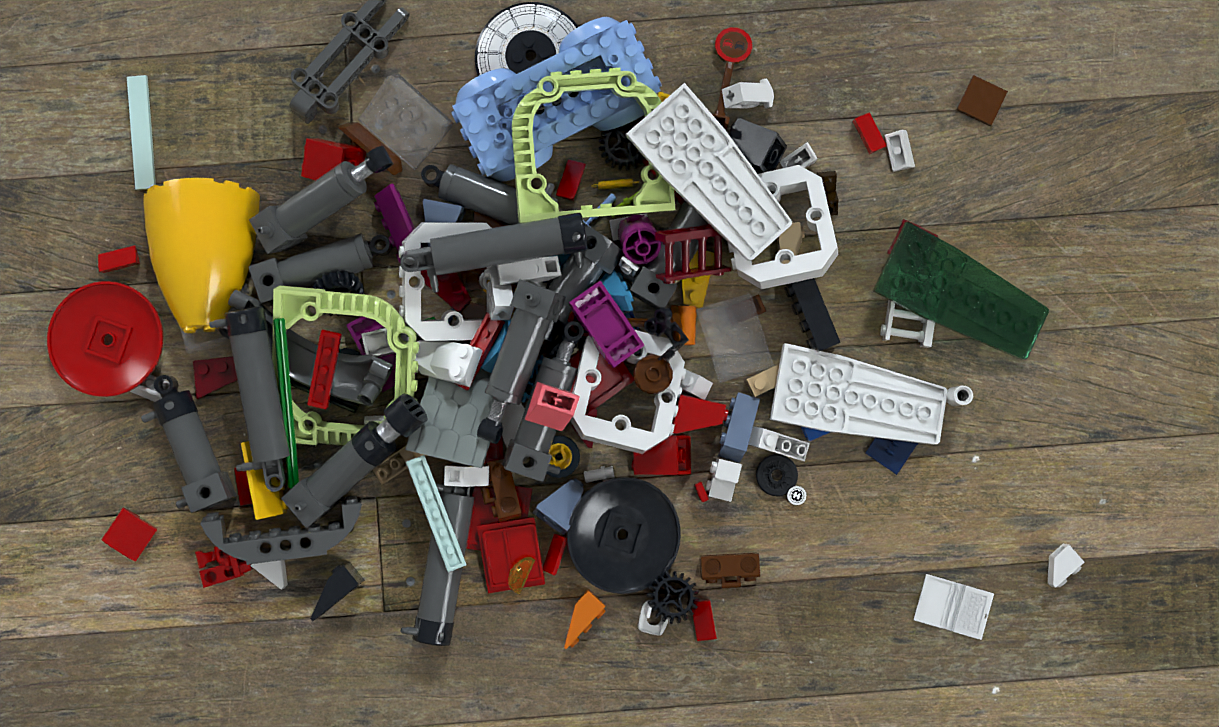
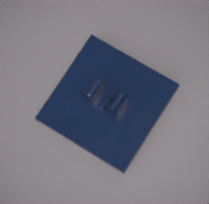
[865,438,918,475]

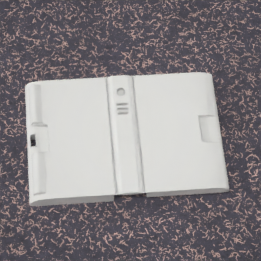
[914,574,994,640]

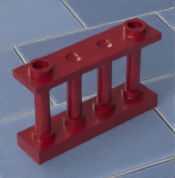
[655,224,732,284]

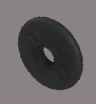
[756,454,798,496]

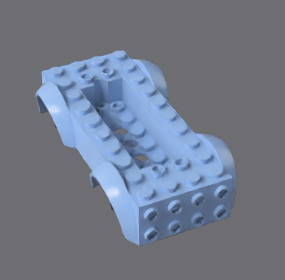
[451,17,662,182]

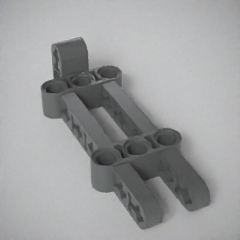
[289,0,410,124]

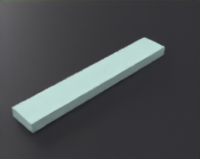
[127,75,156,190]
[406,455,466,572]

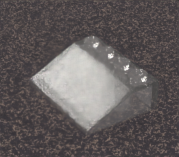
[358,73,454,170]
[696,293,774,383]

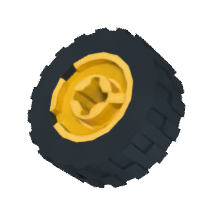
[546,436,580,478]

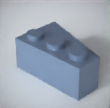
[718,392,760,463]

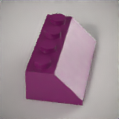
[374,183,423,264]

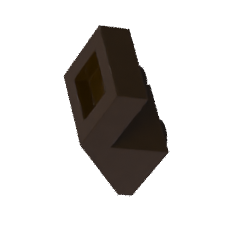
[816,171,839,216]

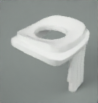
[638,600,670,636]

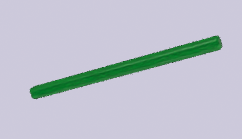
[273,318,299,489]

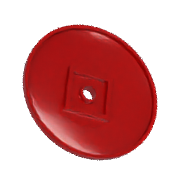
[47,281,164,397]

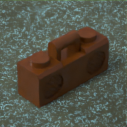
[480,459,522,522]
[700,552,760,588]

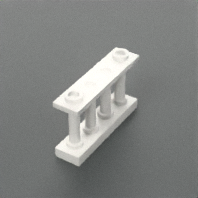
[880,264,943,348]

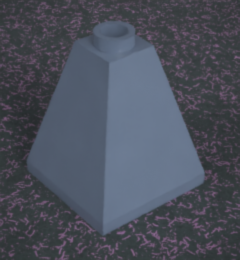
[423,199,466,247]
[533,478,584,535]

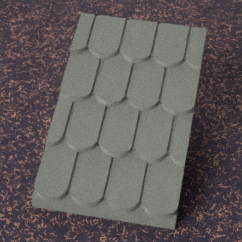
[405,340,494,468]

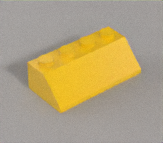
[241,441,289,520]

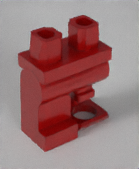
[195,546,253,588]

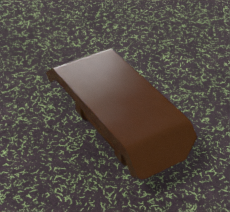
[338,122,403,175]

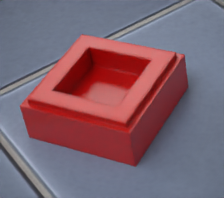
[694,481,709,502]

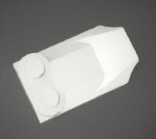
[416,340,483,387]

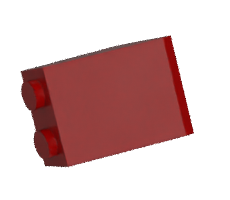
[301,138,366,180]
[672,395,729,434]
[632,436,691,475]

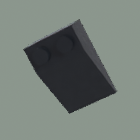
[310,562,365,622]

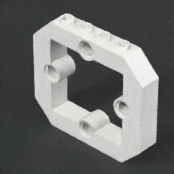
[727,165,838,289]
[399,222,492,341]
[570,330,686,454]

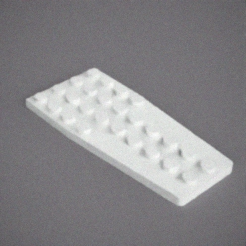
[626,83,792,261]
[770,343,948,445]

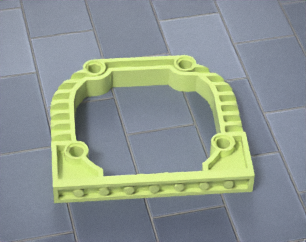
[512,68,675,223]
[272,286,419,445]

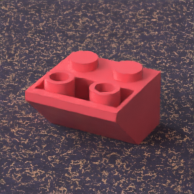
[525,382,580,431]

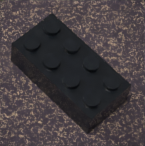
[784,278,841,352]

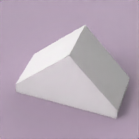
[779,142,818,168]
[251,560,288,590]

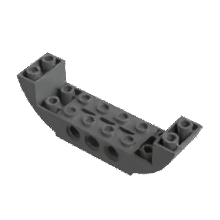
[200,496,362,565]

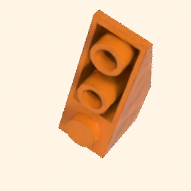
[564,589,606,649]

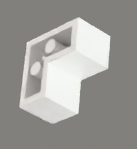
[705,458,742,502]

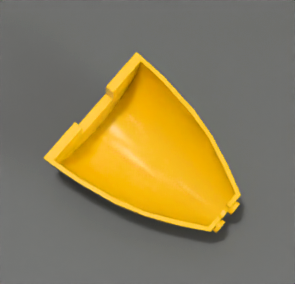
[143,178,260,333]

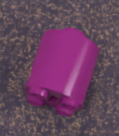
[618,215,661,264]

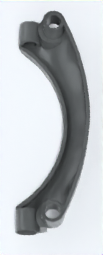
[219,290,393,406]

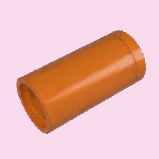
[678,306,696,345]

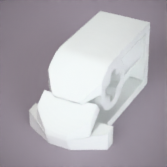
[722,79,774,108]
[484,265,514,320]
[361,328,409,357]

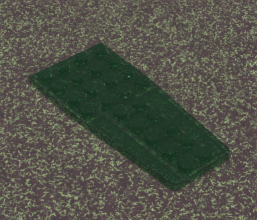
[873,221,1049,360]

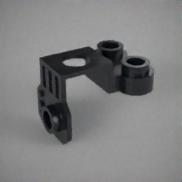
[644,307,689,361]

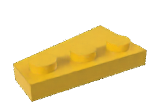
[682,250,714,309]

